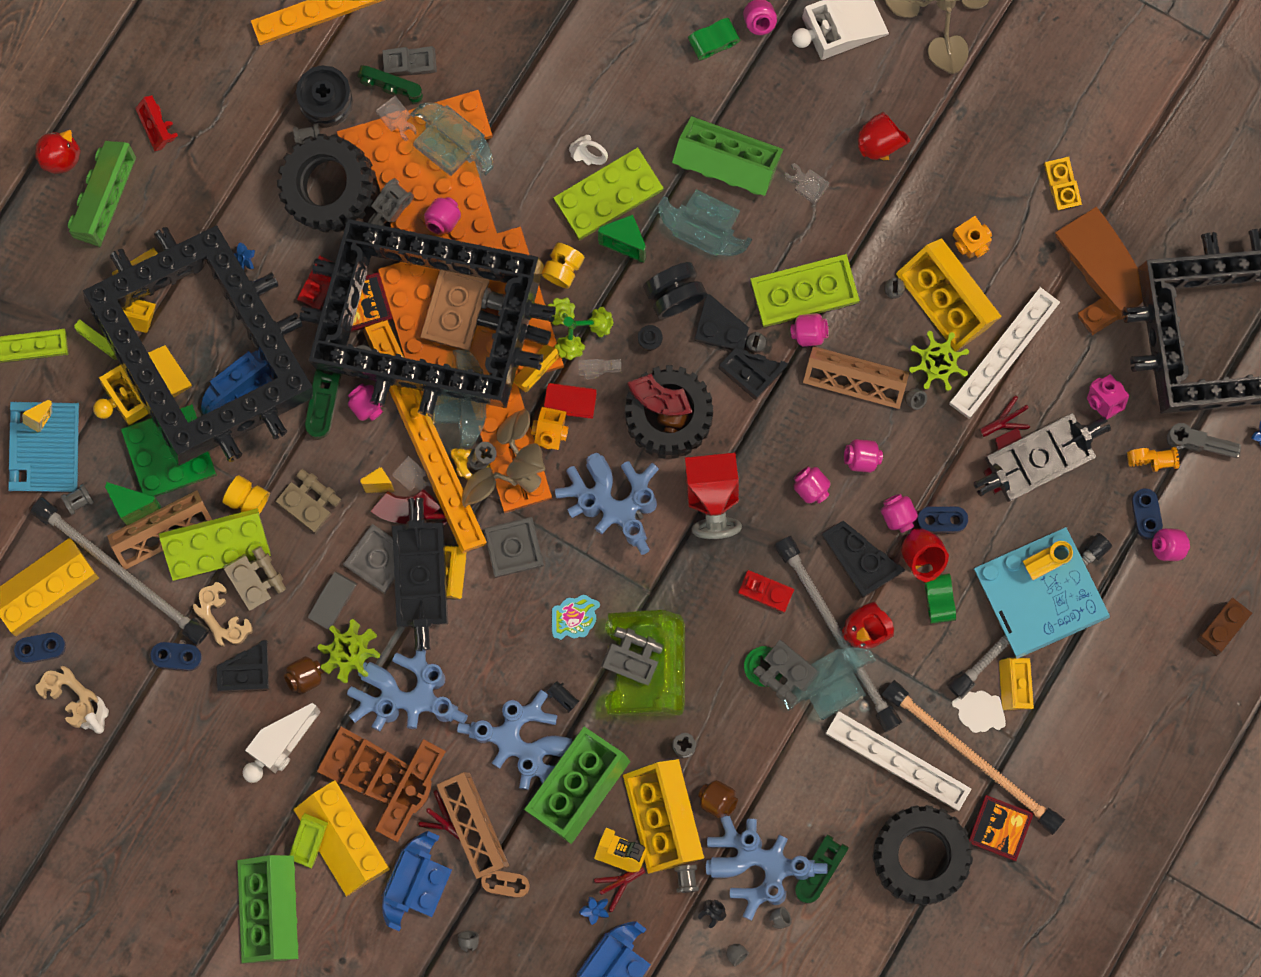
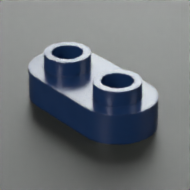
[1131,488,1163,539]
[917,506,968,533]
[14,632,66,664]
[151,642,202,671]

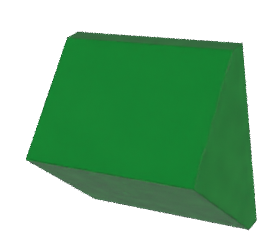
[598,215,646,263]
[105,482,161,525]

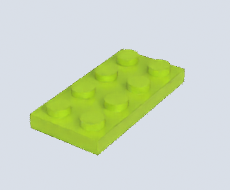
[553,147,664,241]
[750,254,860,328]
[159,508,271,581]

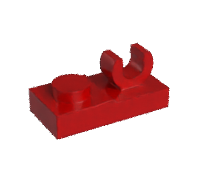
[135,95,178,151]
[297,256,332,309]
[738,570,795,613]

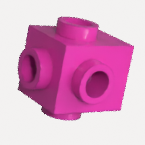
[1087,374,1129,419]

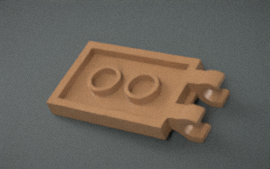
[421,270,490,352]

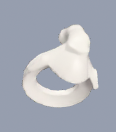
[569,135,608,165]
[77,696,109,734]

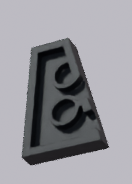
[822,521,906,598]

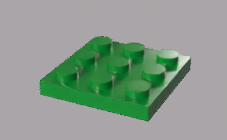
[121,405,217,497]

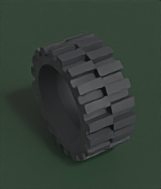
[625,365,713,459]

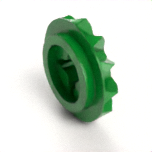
[744,646,783,687]

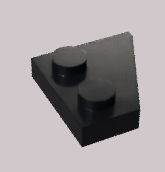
[695,294,749,351]
[718,348,788,400]
[217,640,269,692]

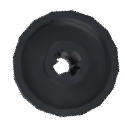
[296,65,353,127]
[643,262,707,319]

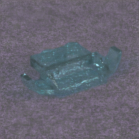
[410,103,494,176]
[658,189,752,257]
[433,350,486,448]
[783,648,876,720]

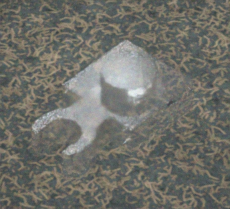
[376,96,417,141]
[785,164,830,205]
[578,359,621,379]
[392,456,433,492]

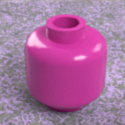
[743,0,777,35]
[424,197,461,235]
[791,313,829,347]
[348,384,383,421]
[844,439,883,473]
[793,466,831,504]
[881,493,918,533]
[1152,528,1190,561]

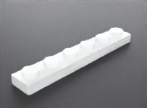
[949,287,1060,419]
[826,711,971,811]

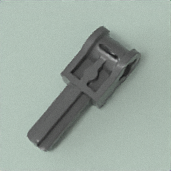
[367,178,414,226]
[1166,423,1241,458]

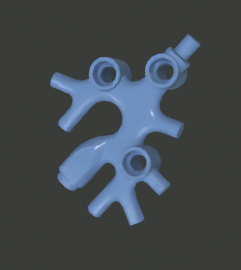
[555,453,659,555]
[347,645,468,732]
[457,690,573,790]
[706,816,828,921]

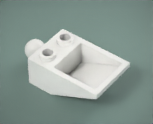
[792,0,889,60]
[243,703,321,783]

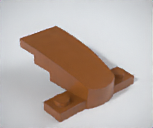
[1055,206,1144,336]
[316,726,446,842]

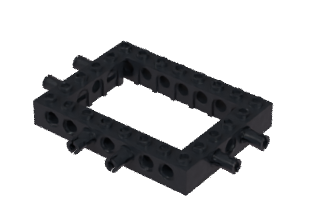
[299,219,556,417]
[83,225,313,466]
[1122,228,1261,414]

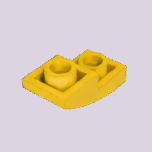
[1044,157,1082,210]

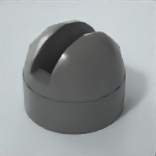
[885,278,905,299]
[746,332,766,353]
[905,388,927,410]
[769,906,791,929]
[458,931,479,952]
[726,944,749,967]

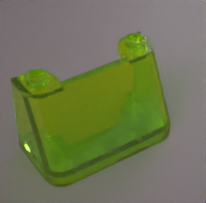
[605,610,685,716]

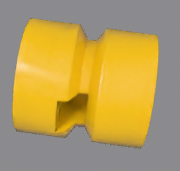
[542,242,585,289]
[223,475,270,515]

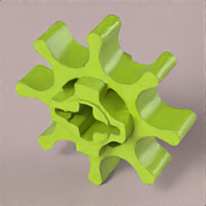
[909,331,969,392]
[317,619,380,683]

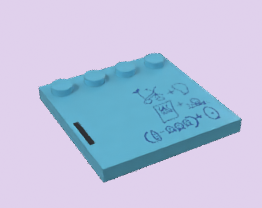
[974,527,1110,659]

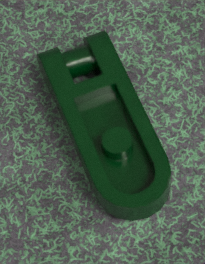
[357,65,423,104]
[305,369,341,439]
[795,834,849,904]

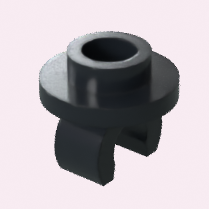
[638,325,663,350]
[698,900,727,928]

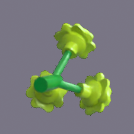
[547,297,614,360]

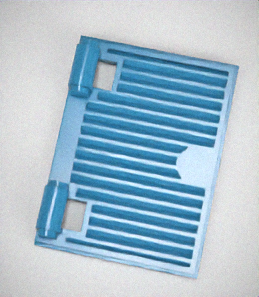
[9,402,79,492]

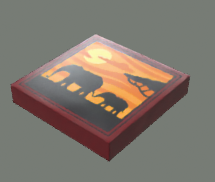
[351,272,393,333]
[969,795,1034,862]

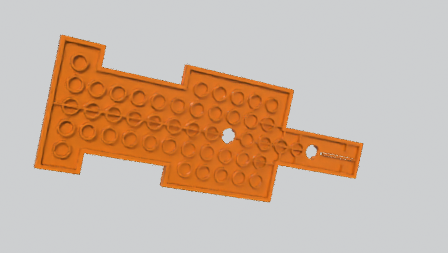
[337,90,564,513]

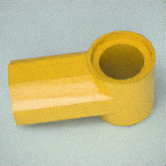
[1023,541,1073,581]

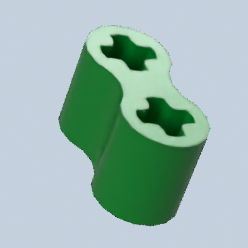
[688,18,740,60]
[924,573,956,624]

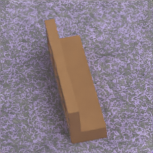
[803,346,909,409]
[107,490,212,569]
[437,772,510,879]

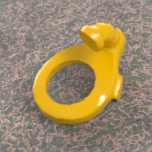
[451,448,490,480]

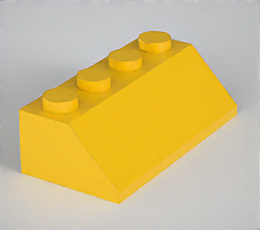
[896,238,1002,352]
[0,538,99,636]
[623,759,704,874]
[294,780,390,897]

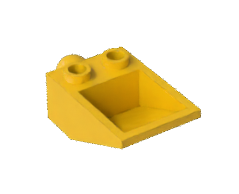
[93,345,192,426]

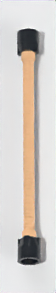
[882,680,1065,835]

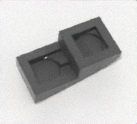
[383,46,437,75]
[308,571,357,630]

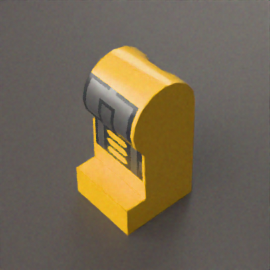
[594,828,647,872]

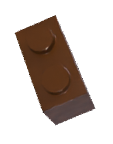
[1197,597,1252,656]

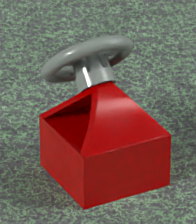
[685,453,742,539]

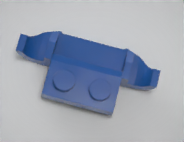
[201,350,273,415]
[382,831,452,931]
[576,921,651,977]

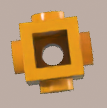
[952,216,992,259]
[531,407,569,450]

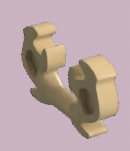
[193,582,253,647]
[36,666,99,728]

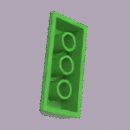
[672,116,783,196]
[68,141,136,247]
[524,727,631,844]
[237,855,298,963]

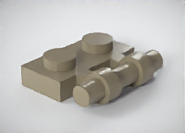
[276,469,342,534]
[223,546,286,611]

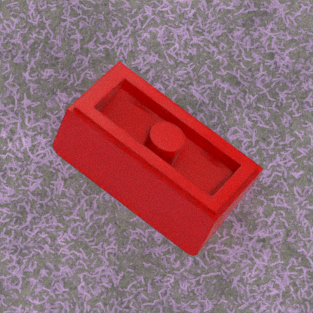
[544,383,597,419]

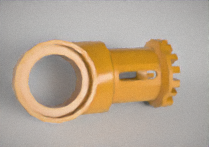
[1127,447,1179,472]

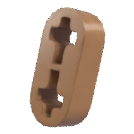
[481,871,530,898]

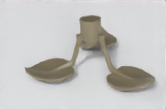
[885,0,989,74]
[462,409,546,508]

